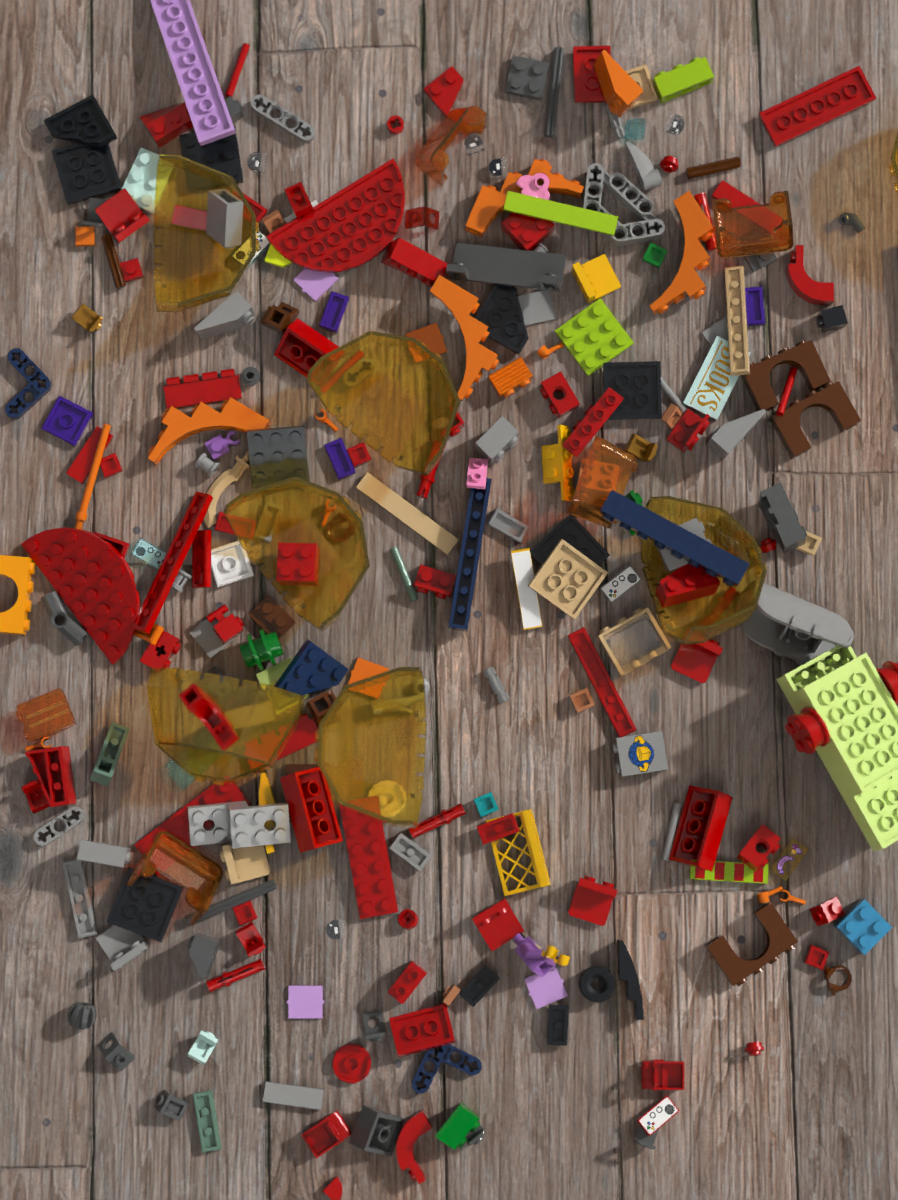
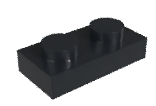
[459,965,500,1007]
[547,1004,569,1046]

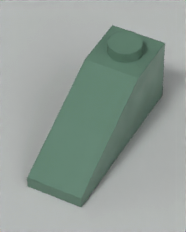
[89,722,130,787]

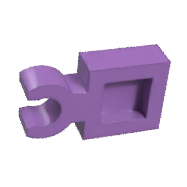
[204,430,241,461]

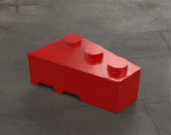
[380,237,448,287]
[655,564,720,608]

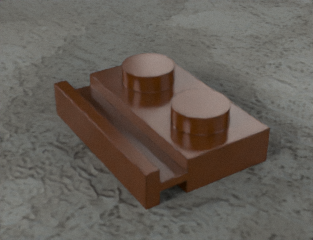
[248,595,296,639]

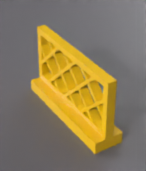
[486,809,551,896]

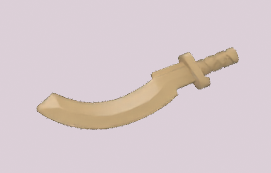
[204,451,250,528]

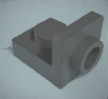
[155,1090,189,1121]

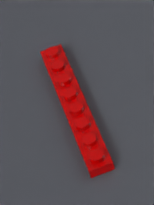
[131,492,213,634]

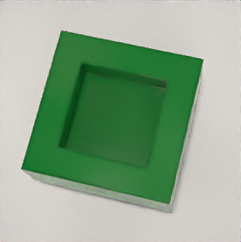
[642,243,668,269]

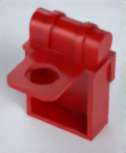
[640,1059,684,1091]
[301,1110,352,1159]

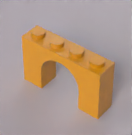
[0,555,36,635]

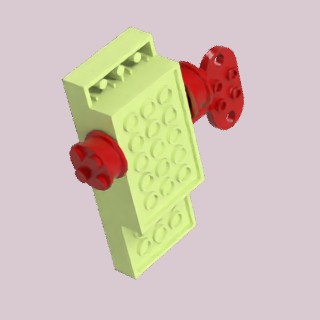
[776,646,898,852]

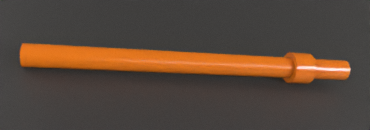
[74,423,111,529]

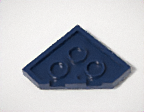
[274,639,349,699]

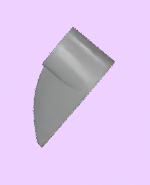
[625,142,662,191]

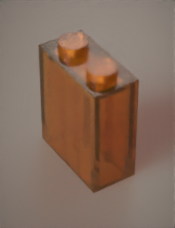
[16,688,77,742]

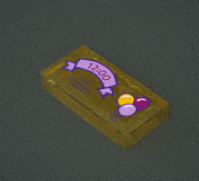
[770,838,808,881]

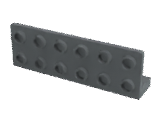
[446,243,567,292]

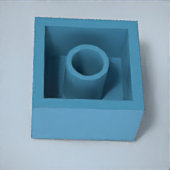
[833,899,892,955]

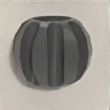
[67,1002,97,1029]

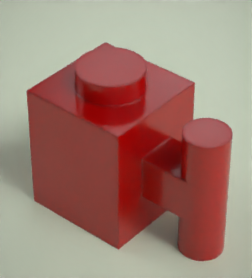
[206,604,244,645]

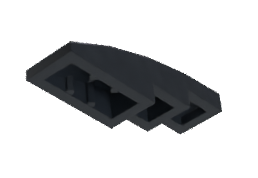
[618,940,644,1020]

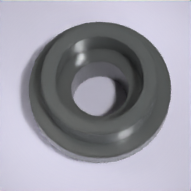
[241,367,260,386]

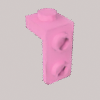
[466,457,488,489]

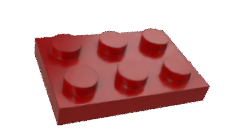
[573,46,611,103]
[389,1004,456,1058]

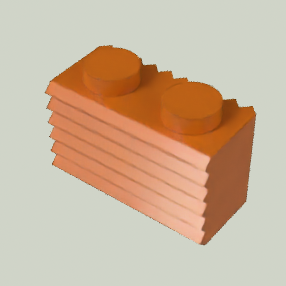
[488,357,533,398]

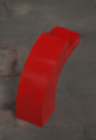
[786,245,834,306]
[178,683,240,751]
[396,1109,432,1184]

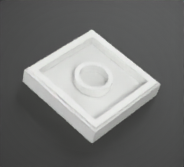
[211,539,254,588]

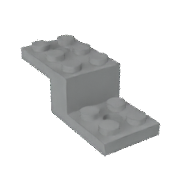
[187,801,291,848]

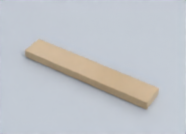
[724,266,750,376]
[356,472,459,556]

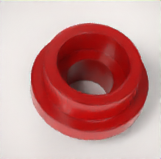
[660,156,679,173]
[758,537,777,553]
[744,1042,764,1056]

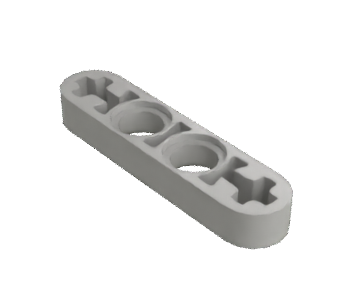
[251,95,315,143]

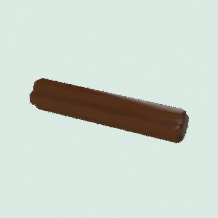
[686,157,741,179]
[101,234,126,289]

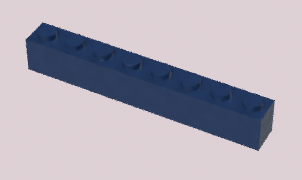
[448,478,492,632]
[600,490,750,587]

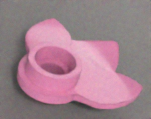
[516,173,550,200]

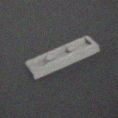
[263,1081,324,1110]

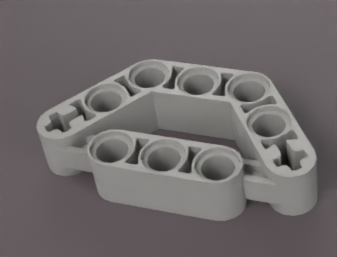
[583,163,665,246]

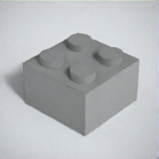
[475,416,519,465]

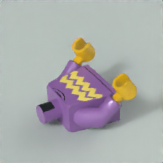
[513,933,570,977]

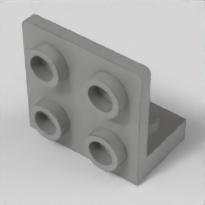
[96,925,150,971]

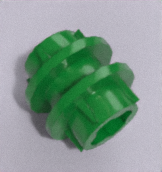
[239,629,284,671]

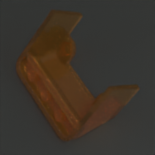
[127,831,223,926]

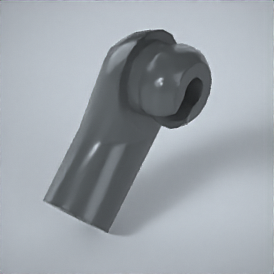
[839,213,866,233]

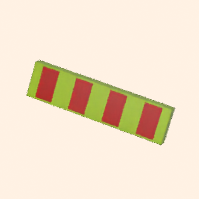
[689,860,769,884]

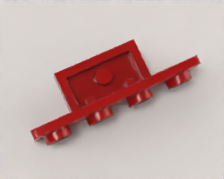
[563,387,624,457]

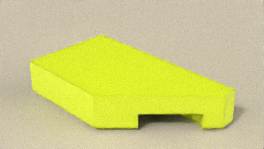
[265,244,292,268]

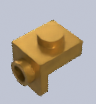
[71,303,103,333]
[624,434,658,462]

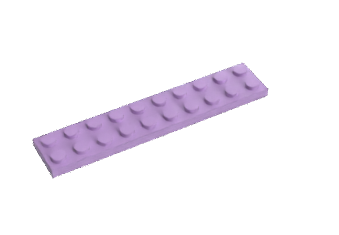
[150,0,236,146]

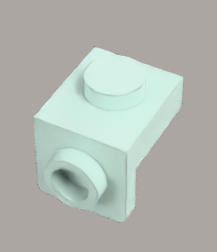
[187,1031,218,1065]

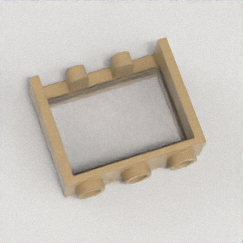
[597,607,671,678]

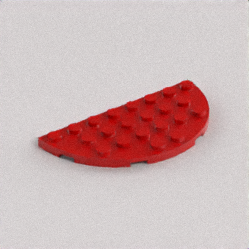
[266,158,405,272]
[21,527,140,665]

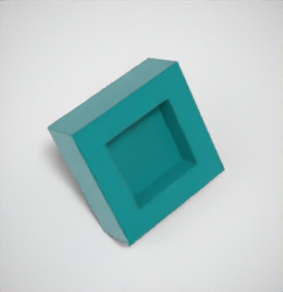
[473,792,499,817]

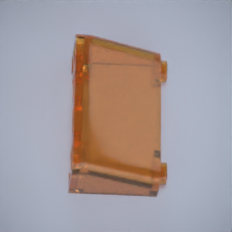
[415,106,487,186]
[712,191,793,258]
[567,436,639,529]

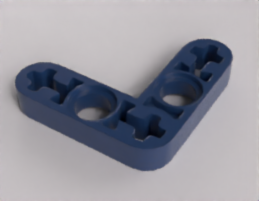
[5,348,52,419]
[412,1044,482,1094]

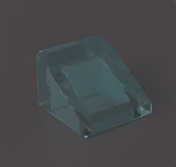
[625,118,646,140]

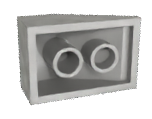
[194,290,255,340]
[707,409,767,460]

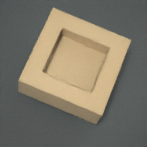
[797,531,822,556]

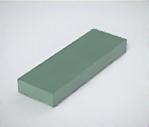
[193,1089,222,1153]

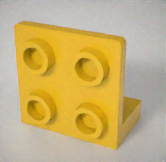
[571,254,621,303]

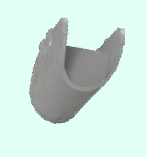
[738,580,854,665]

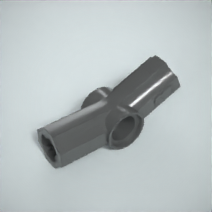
[41,591,88,646]

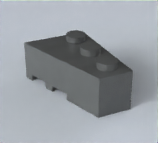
[758,483,807,553]

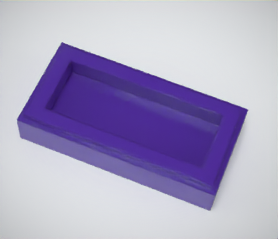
[745,287,765,326]
[319,291,349,333]
[324,438,356,480]

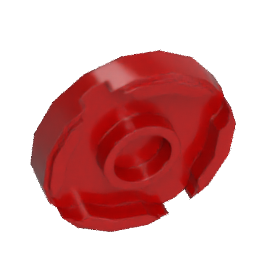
[332,1043,371,1083]

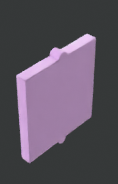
[293,268,339,302]
[524,966,568,1009]
[286,986,325,1018]

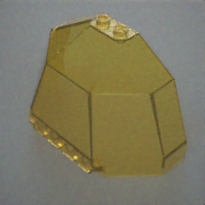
[154,154,259,313]
[307,331,460,476]
[224,477,370,631]
[641,496,767,645]
[315,667,426,828]
[147,668,305,786]

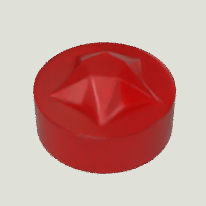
[398,909,418,930]

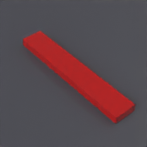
[567,627,637,738]

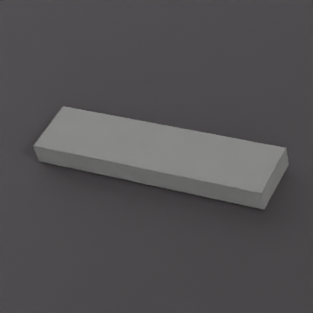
[62,859,98,939]

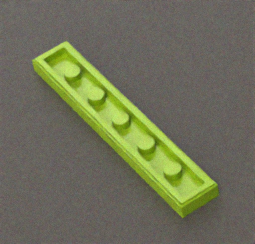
[503,191,618,236]

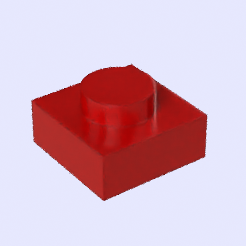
[119,258,144,282]

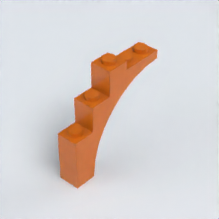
[465,159,584,238]
[649,191,715,315]
[430,275,499,401]
[148,397,271,465]

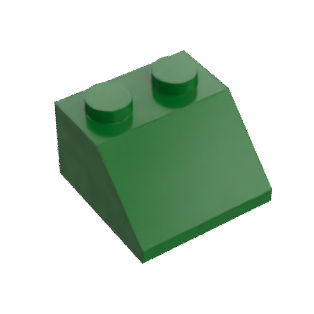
[435,1102,480,1150]

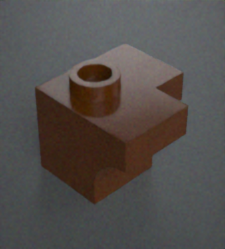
[260,302,299,335]
[306,690,341,729]

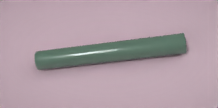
[390,546,418,602]

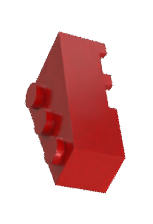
[25,746,77,807]

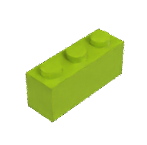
[653,57,714,103]

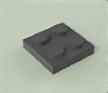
[505,55,549,101]

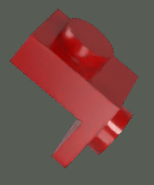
[21,779,50,814]
[810,896,845,926]
[235,922,266,957]

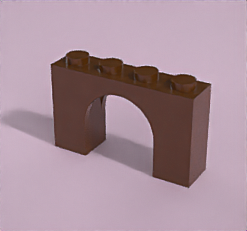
[741,340,831,411]
[770,381,861,459]
[705,902,798,986]

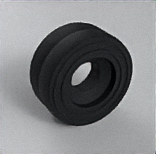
[579,966,615,1003]

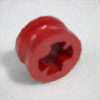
[387,115,404,135]

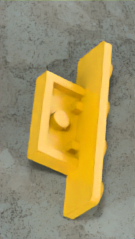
[541,425,575,502]

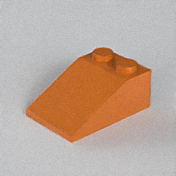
[594,49,644,118]

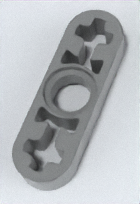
[34,807,85,846]

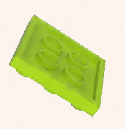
[555,298,634,377]

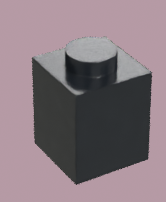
[816,305,848,333]

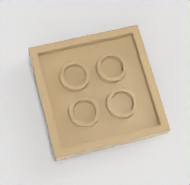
[528,539,608,619]

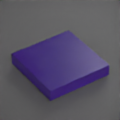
[41,396,93,447]

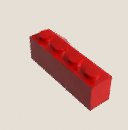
[139,102,193,148]

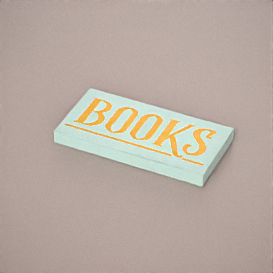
[683,336,751,421]

